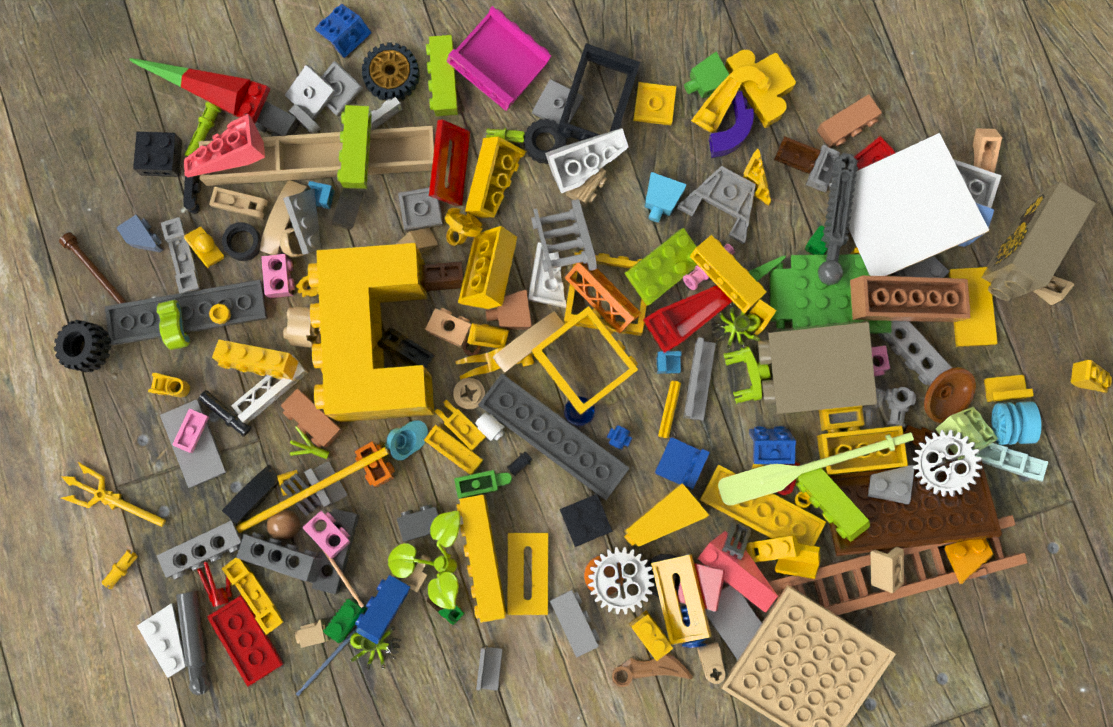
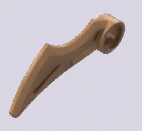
[611,653,692,687]

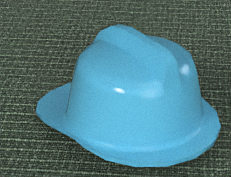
[385,420,428,460]

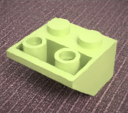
[936,407,998,460]

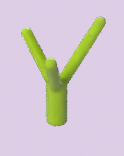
[290,425,330,459]

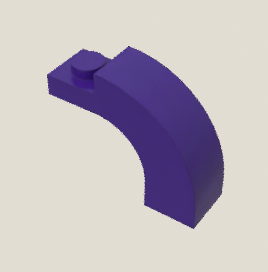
[708,91,754,158]

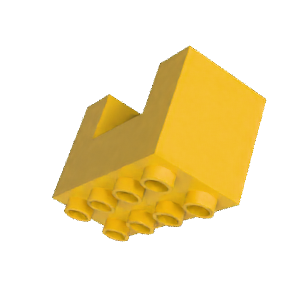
[308,243,434,422]

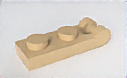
[209,187,268,220]

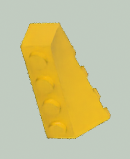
[465,137,526,218]

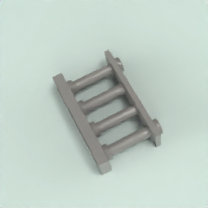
[531,199,597,279]

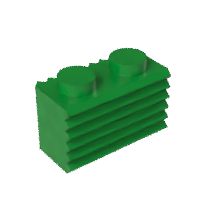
[323,598,367,643]

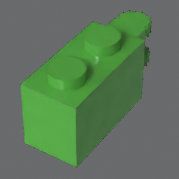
[454,470,513,499]

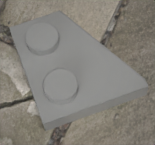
[868,465,914,504]

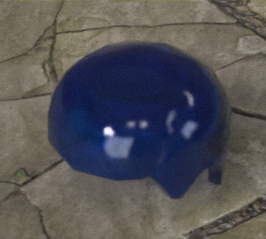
[564,396,595,426]

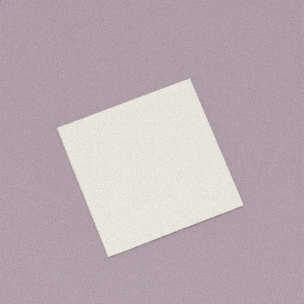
[829,133,989,276]

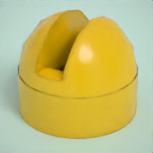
[794,492,811,508]

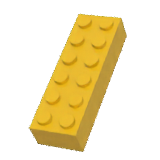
[456,495,507,623]

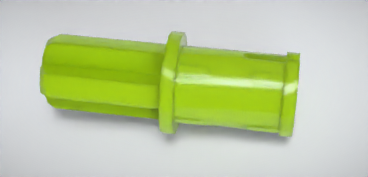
[486,128,525,143]

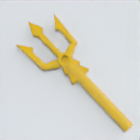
[61,462,166,527]

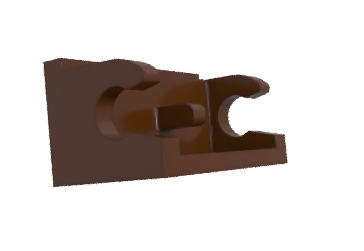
[774,136,821,174]
[423,261,464,291]

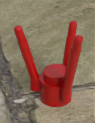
[197,562,232,607]

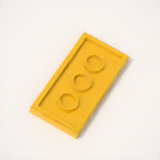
[948,267,998,347]

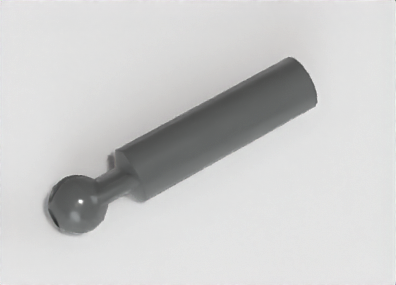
[176,591,210,695]

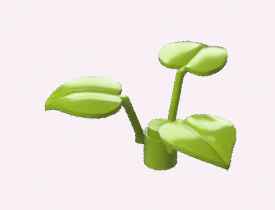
[388,511,460,609]

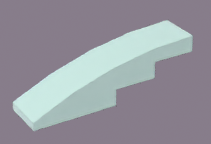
[976,443,1048,482]

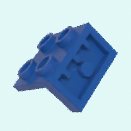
[315,4,371,58]
[749,426,796,464]
[655,438,710,490]

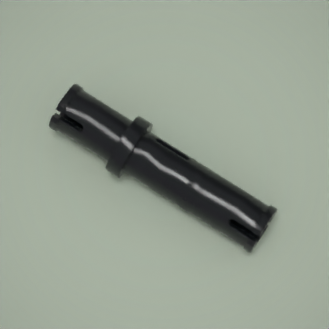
[198,390,252,437]

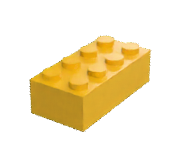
[817,426,908,475]

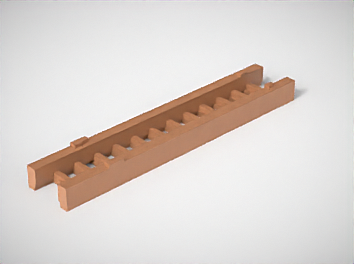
[768,515,1028,615]

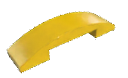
[222,558,284,635]

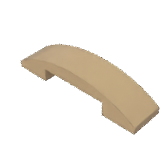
[260,180,308,255]
[492,311,565,373]

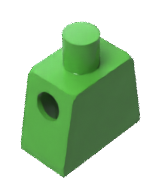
[684,52,729,98]

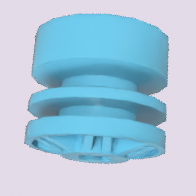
[991,401,1041,445]

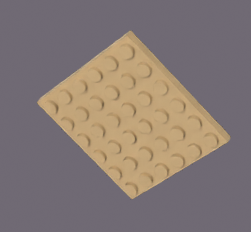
[721,585,896,727]

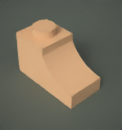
[972,128,1002,173]

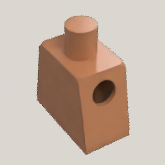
[486,290,531,330]

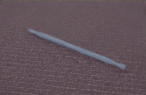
[296,628,357,696]

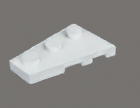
[528,242,566,308]
[137,603,186,678]

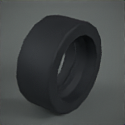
[222,222,261,261]

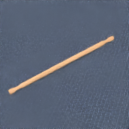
[323,551,364,608]

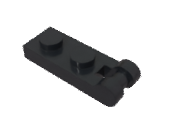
[183,156,201,214]
[377,328,435,369]

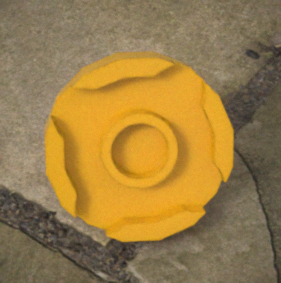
[445,208,483,246]

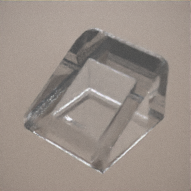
[863,406,878,428]

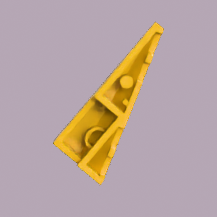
[743,149,771,206]

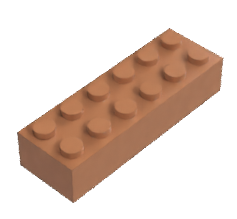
[850,275,970,322]

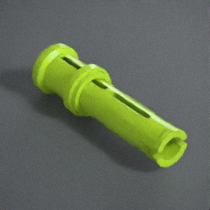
[184,102,222,156]

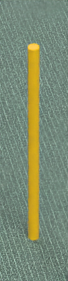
[236,447,389,533]

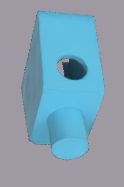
[644,172,687,222]

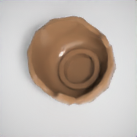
[267,509,300,540]

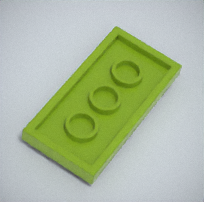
[624,228,697,305]

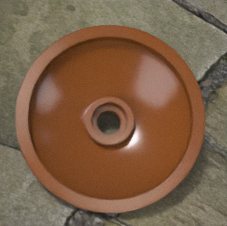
[924,367,976,423]

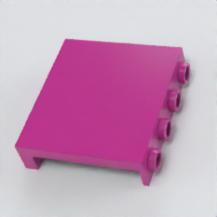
[447,6,551,111]

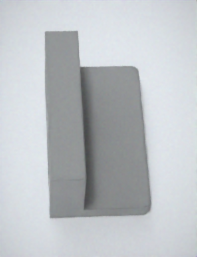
[304,462,348,508]
[476,646,503,690]

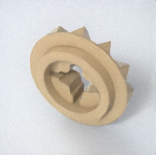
[453,378,485,410]

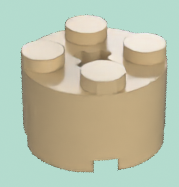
[283,306,321,348]

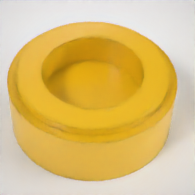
[209,304,231,324]

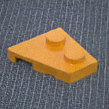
[944,538,993,584]

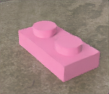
[172,408,209,454]

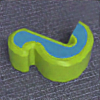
[157,300,190,350]

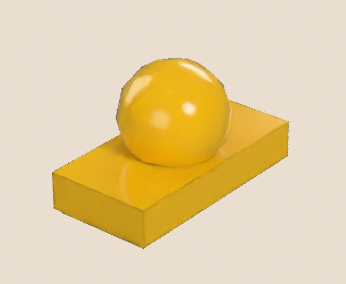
[184,227,224,268]
[467,323,509,348]

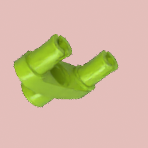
[724,346,771,404]

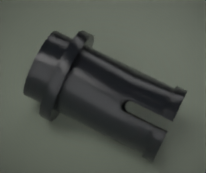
[507,451,533,476]

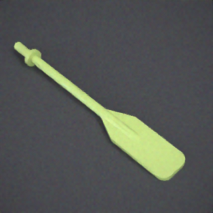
[718,432,914,506]

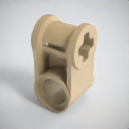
[697,642,725,684]

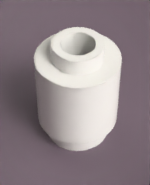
[475,412,505,441]

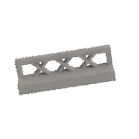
[683,337,716,421]

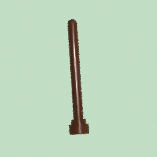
[59,232,127,304]

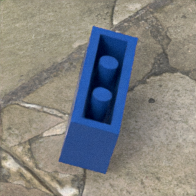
[355,575,410,645]

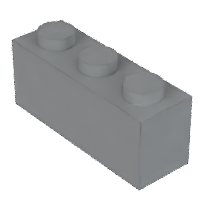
[550,589,600,657]

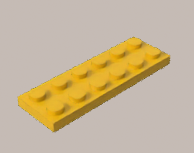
[700,465,826,546]

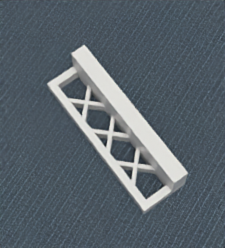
[231,354,308,424]

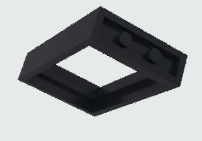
[556,43,640,141]

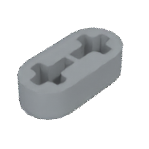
[288,104,321,134]

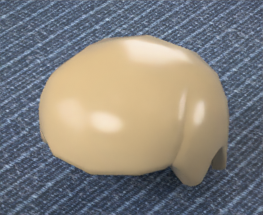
[280,228,305,257]

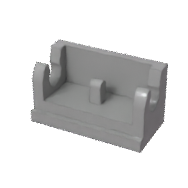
[805,145,840,192]

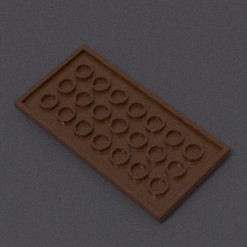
[829,460,1002,556]

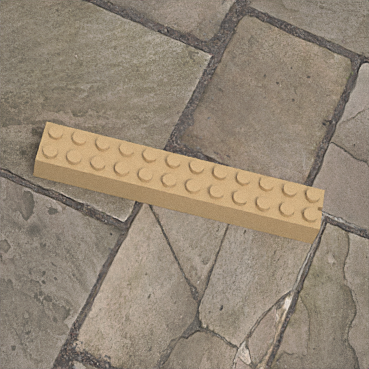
[199,126,435,186]

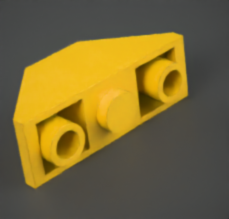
[1071,360,1112,393]

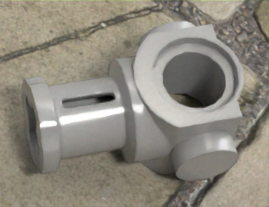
[885,387,916,428]

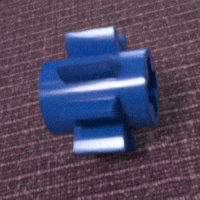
[607,425,632,450]

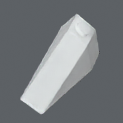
[545,128,628,193]

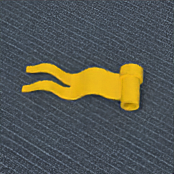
[455,347,534,380]

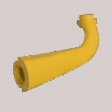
[691,66,772,133]

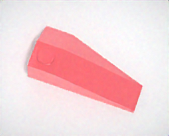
[184,114,265,177]
[697,531,778,613]

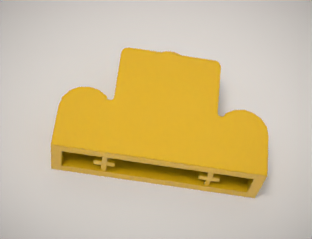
[725,50,796,128]

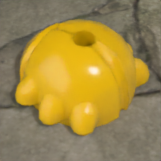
[296,275,318,297]

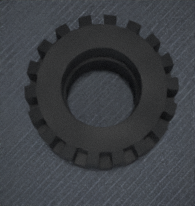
[54,320,112,372]

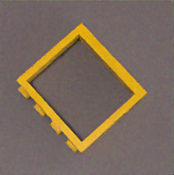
[564,250,647,336]
[531,306,638,415]

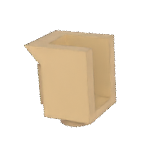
[295,618,329,648]

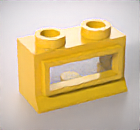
[818,406,865,433]

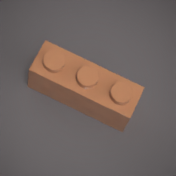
[817,94,882,148]
[281,389,343,448]

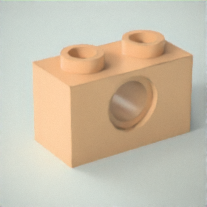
[425,308,471,349]

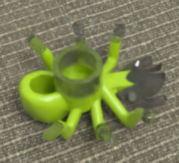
[711,303,761,349]
[350,626,401,670]

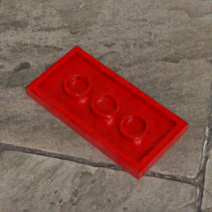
[207,595,284,687]

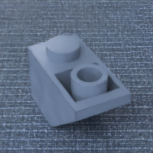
[116,215,163,252]

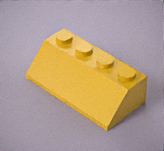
[458,226,517,309]

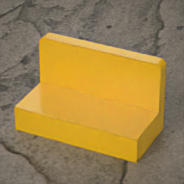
[749,300,777,336]
[984,375,1034,402]
[775,544,821,579]

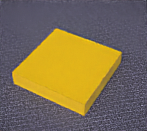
[633,82,676,126]

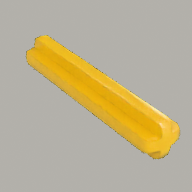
[658,380,681,439]

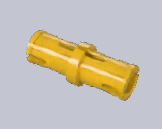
[101,549,138,589]

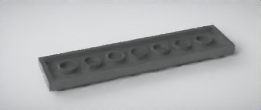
[105,280,267,346]
[478,374,629,501]

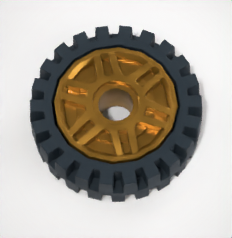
[362,42,420,101]

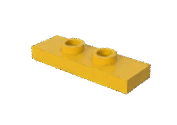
[424,424,483,475]

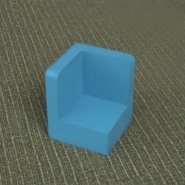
[308,181,335,209]
[656,351,682,374]

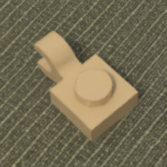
[401,554,431,592]

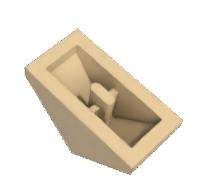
[396,228,438,254]
[1034,276,1074,305]

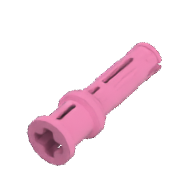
[683,244,735,290]

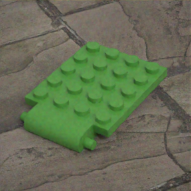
[769,254,892,333]

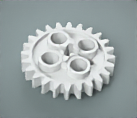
[913,430,983,497]
[588,547,654,614]

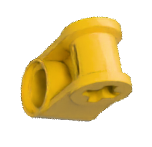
[148,373,190,398]

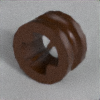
[463,339,481,356]

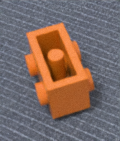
[355,441,395,488]

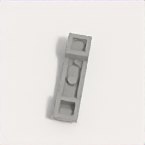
[161,217,200,295]

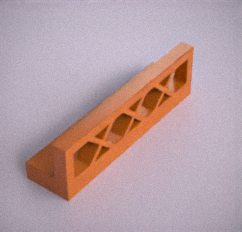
[565,262,641,334]

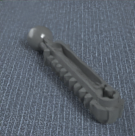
[818,153,858,285]

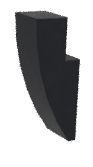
[222,466,279,524]

